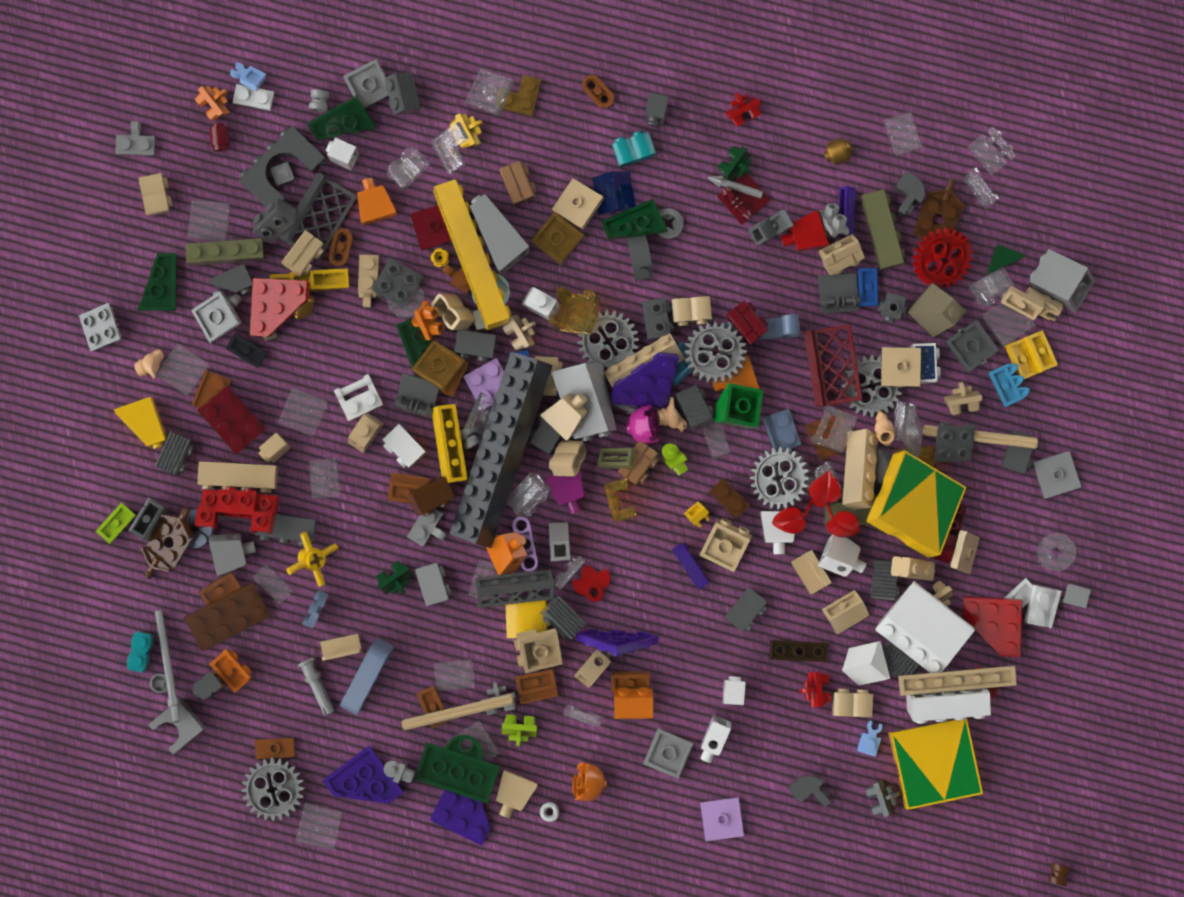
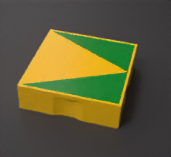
[866,451,966,558]
[888,717,983,810]

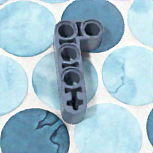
[724,314,801,342]
[340,638,395,715]

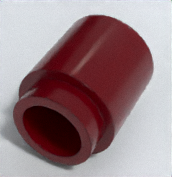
[209,123,230,152]

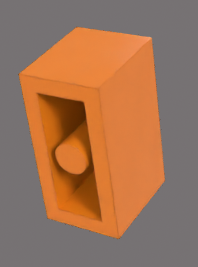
[614,687,653,719]

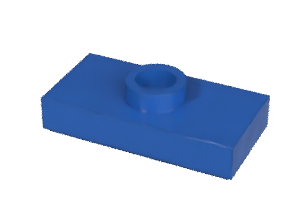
[858,268,879,307]

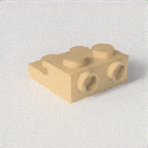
[700,518,752,572]
[514,628,563,673]

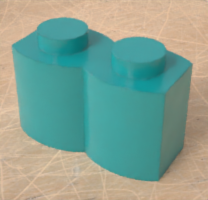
[612,130,656,168]
[127,632,154,672]

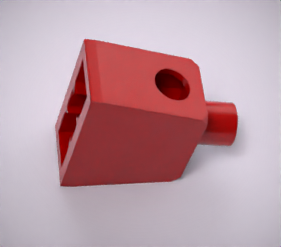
[781,210,829,252]

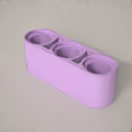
[513,517,538,572]

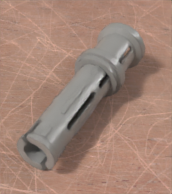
[297,657,335,716]

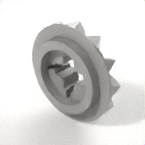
[657,208,683,239]

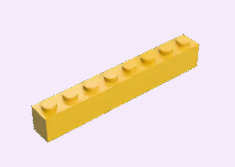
[433,179,511,330]

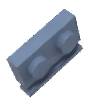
[762,409,801,451]

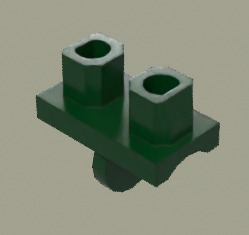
[718,146,752,181]
[376,561,414,595]

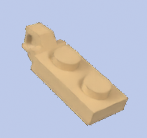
[358,255,379,308]

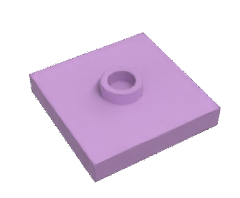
[700,797,744,841]

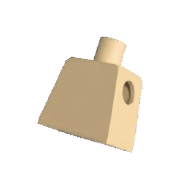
[540,393,588,441]
[348,413,384,454]
[574,649,611,688]
[496,769,538,819]

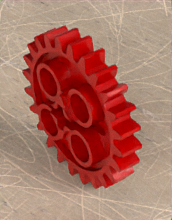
[912,227,973,289]

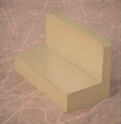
[791,550,832,594]
[822,590,869,635]
[320,634,362,661]

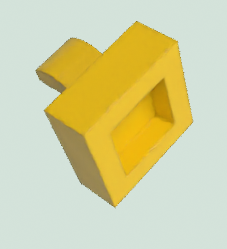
[684,501,709,527]

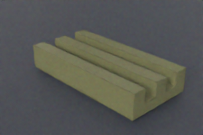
[597,448,637,469]

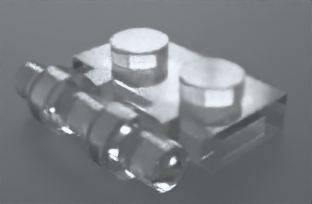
[968,126,1017,176]

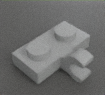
[115,121,155,156]
[407,509,447,547]

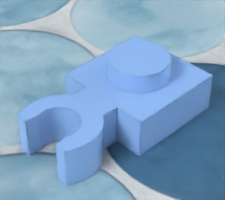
[230,62,266,91]
[856,720,882,757]

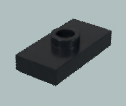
[225,333,268,369]

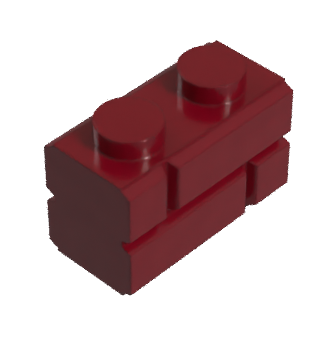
[726,300,769,346]

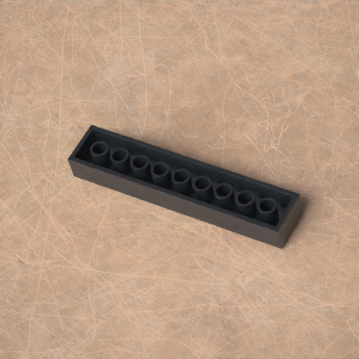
[450,352,553,548]

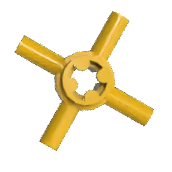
[286,531,338,587]

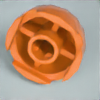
[572,762,607,802]

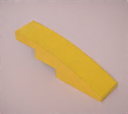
[270,269,349,292]

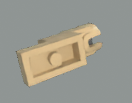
[1001,286,1064,321]

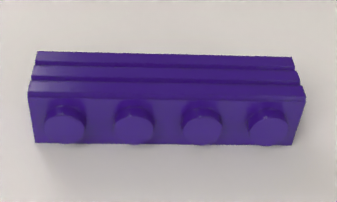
[838,186,856,236]
[672,543,709,590]

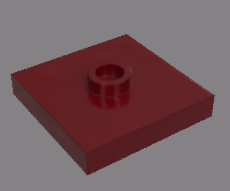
[410,206,452,251]

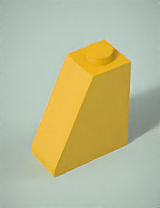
[114,397,167,449]

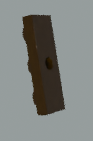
[769,640,828,662]

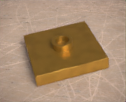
[531,212,584,266]
[412,340,465,392]

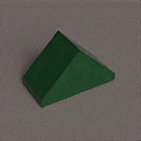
[986,244,1025,275]

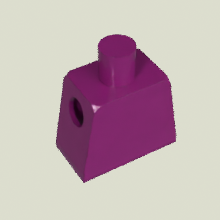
[544,470,585,515]

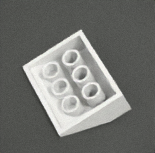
[875,581,975,673]

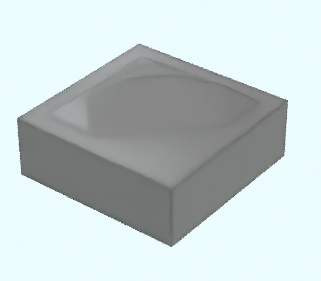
[270,162,295,187]

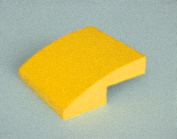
[1005,330,1058,380]
[506,600,548,638]

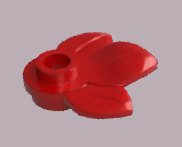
[572,565,610,602]

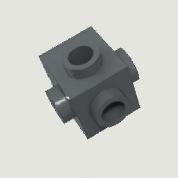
[878,293,907,323]

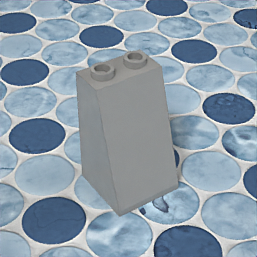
[470,194,530,276]
[552,363,616,442]

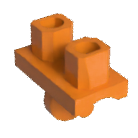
[195,86,230,120]
[412,301,445,340]

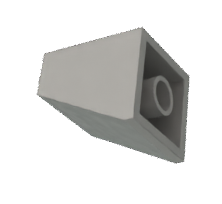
[1029,249,1095,313]

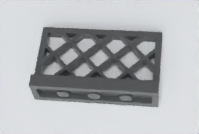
[279,172,357,262]

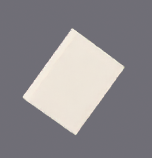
[842,641,890,685]

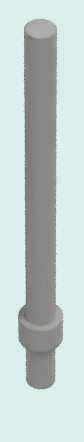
[155,610,181,723]

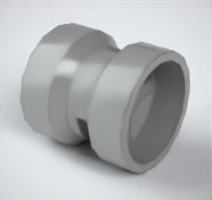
[308,89,330,113]
[460,425,481,451]
[150,674,168,693]

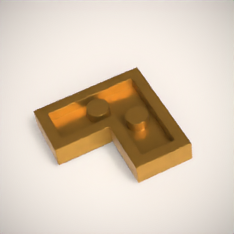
[495,75,541,117]

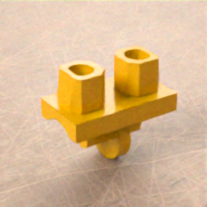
[449,113,483,148]

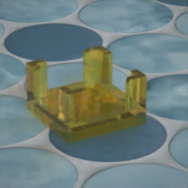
[548,287,601,334]
[603,478,636,523]

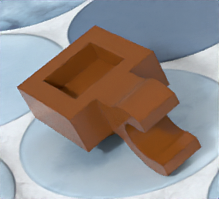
[443,265,470,295]

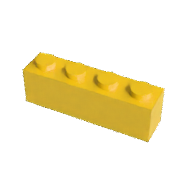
[432,404,467,483]

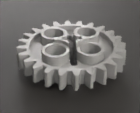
[577,310,639,369]
[684,322,747,384]
[840,355,902,418]
[750,447,812,510]
[241,758,305,821]

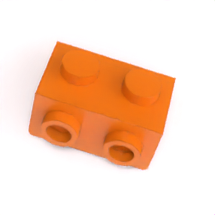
[209,649,253,693]

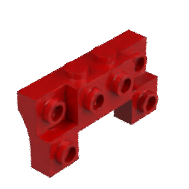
[195,487,280,534]

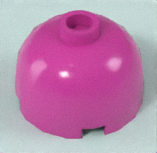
[626,405,660,444]

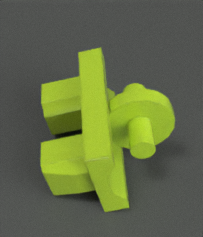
[662,443,688,476]
[502,714,537,747]

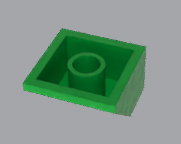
[714,383,763,429]

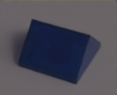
[592,171,636,216]

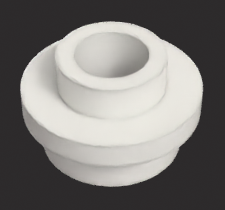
[540,802,559,822]

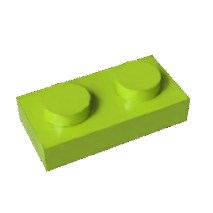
[96,503,137,544]

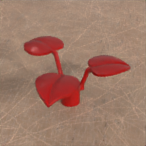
[772,470,860,537]

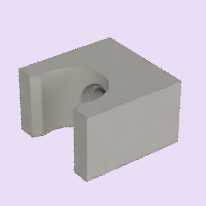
[148,699,206,754]

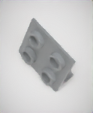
[79,303,123,351]

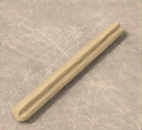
[923,425,1038,448]
[402,694,514,730]

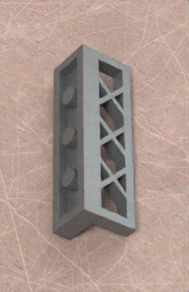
[475,569,554,608]

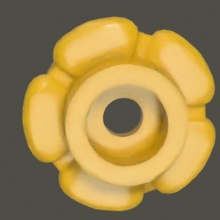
[431,248,449,267]

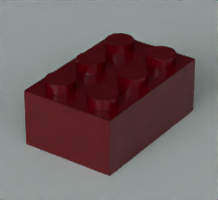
[197,384,265,454]

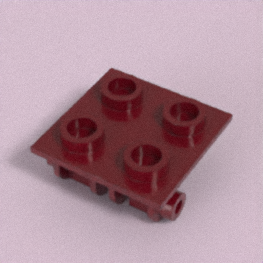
[717,173,770,225]

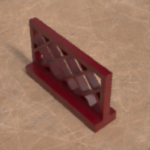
[804,324,863,408]

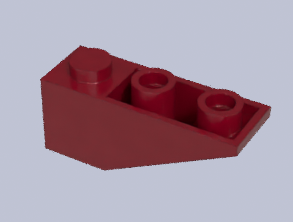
[931,503,967,564]

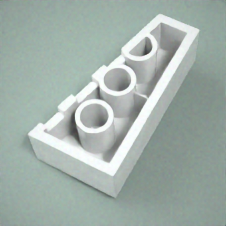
[906,688,991,724]

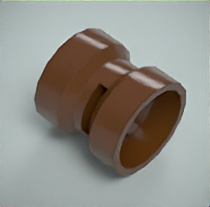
[1048,862,1071,886]

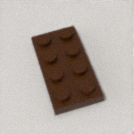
[184,581,271,651]

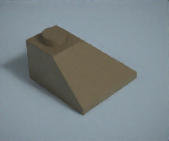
[907,283,966,337]

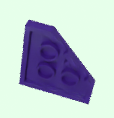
[610,352,679,408]
[576,629,658,656]
[323,745,404,804]
[430,790,490,846]

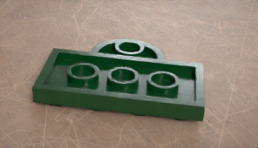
[414,735,500,804]

